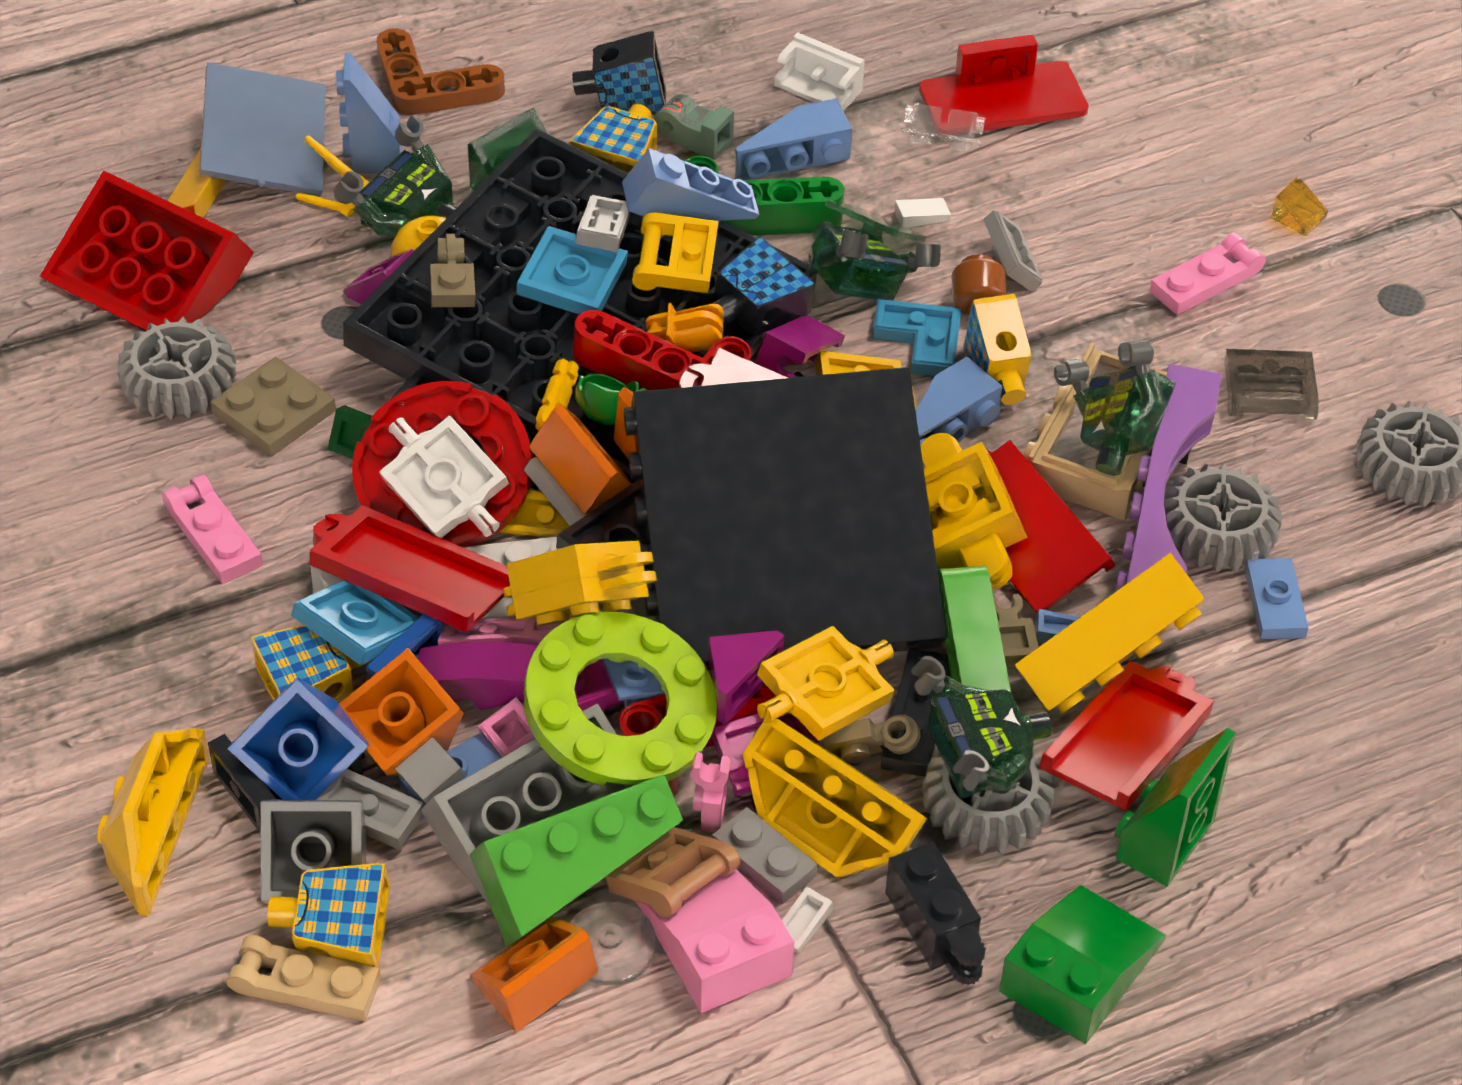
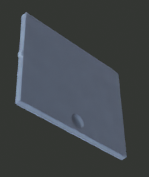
[199,62,326,196]

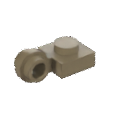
[430,234,475,307]
[824,714,921,763]

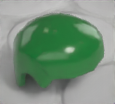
[575,374,646,425]

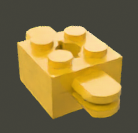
[920,433,1027,591]
[503,541,657,626]

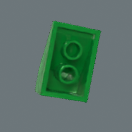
[1115,728,1236,887]
[999,885,1166,1044]

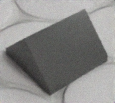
[261,800,368,901]

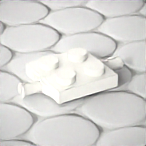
[379,415,509,538]

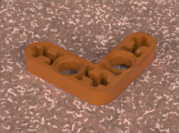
[377,28,505,115]

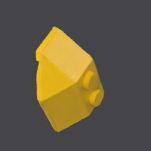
[742,718,927,878]
[97,728,210,916]

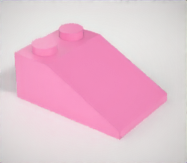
[637,869,794,1014]

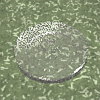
[570,902,656,985]

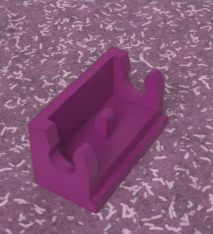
[755,315,845,378]

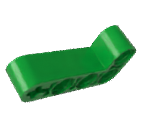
[685,156,845,236]

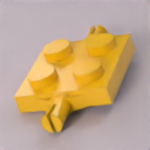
[757,626,895,741]

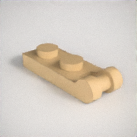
[226,935,381,1022]

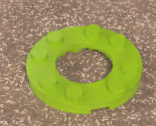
[523,611,717,786]

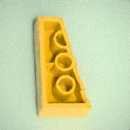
[1015,552,1205,715]

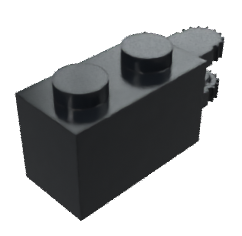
[885,841,986,986]

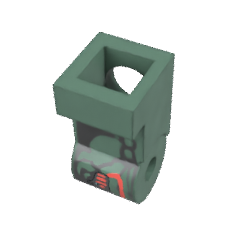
[654,94,734,161]

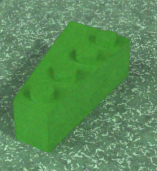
[470,775,683,947]

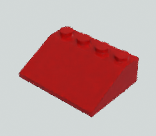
[39,170,254,331]

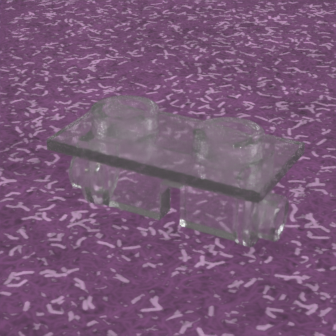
[900,103,985,152]

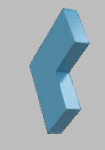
[873,299,961,376]

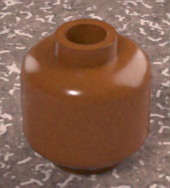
[951,254,1007,316]

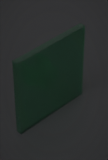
[825,200,927,254]

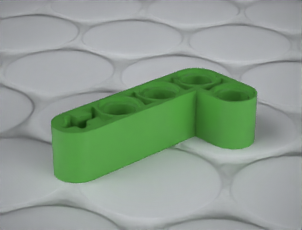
[938,565,1015,735]

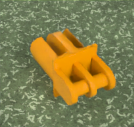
[645,303,724,353]

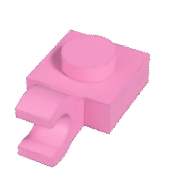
[690,752,731,833]

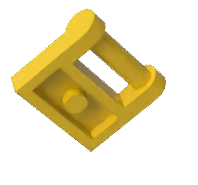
[632,212,718,293]

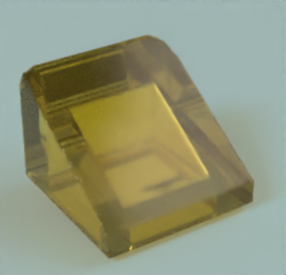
[1271,177,1328,237]

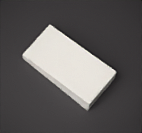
[894,198,951,229]
[782,886,833,953]

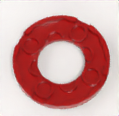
[352,381,533,547]

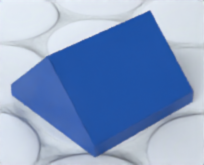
[228,677,369,800]

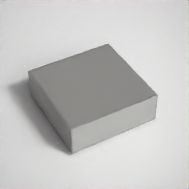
[395,737,466,804]

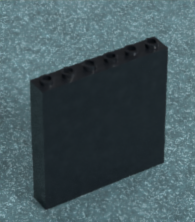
[624,367,947,671]

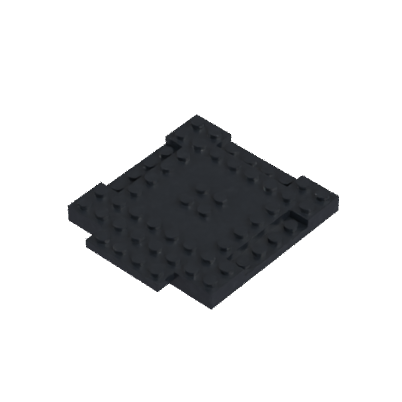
[343,128,818,490]

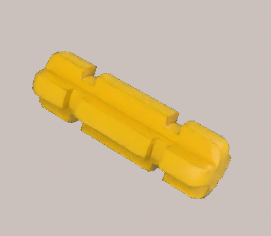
[535,359,579,431]

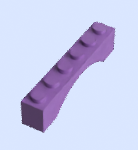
[1115,364,1222,627]

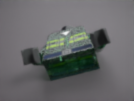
[334,116,457,236]
[808,221,941,301]
[1054,341,1176,475]
[911,656,1052,799]

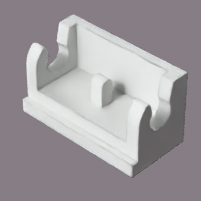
[774,32,865,111]

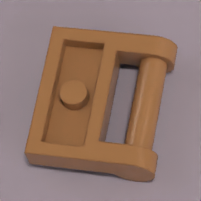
[606,827,740,918]

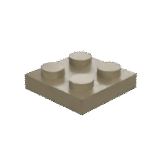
[210,356,336,457]

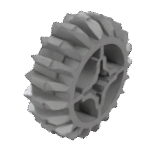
[117,317,237,420]
[1356,401,1462,508]
[1164,463,1282,573]
[922,738,1055,855]

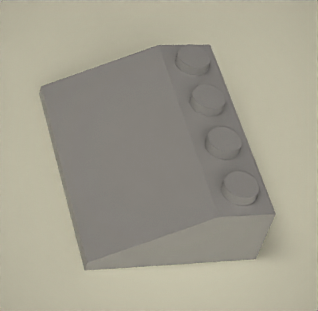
[421,703,633,905]

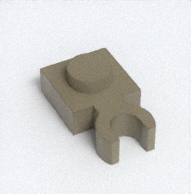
[993,594,1038,668]

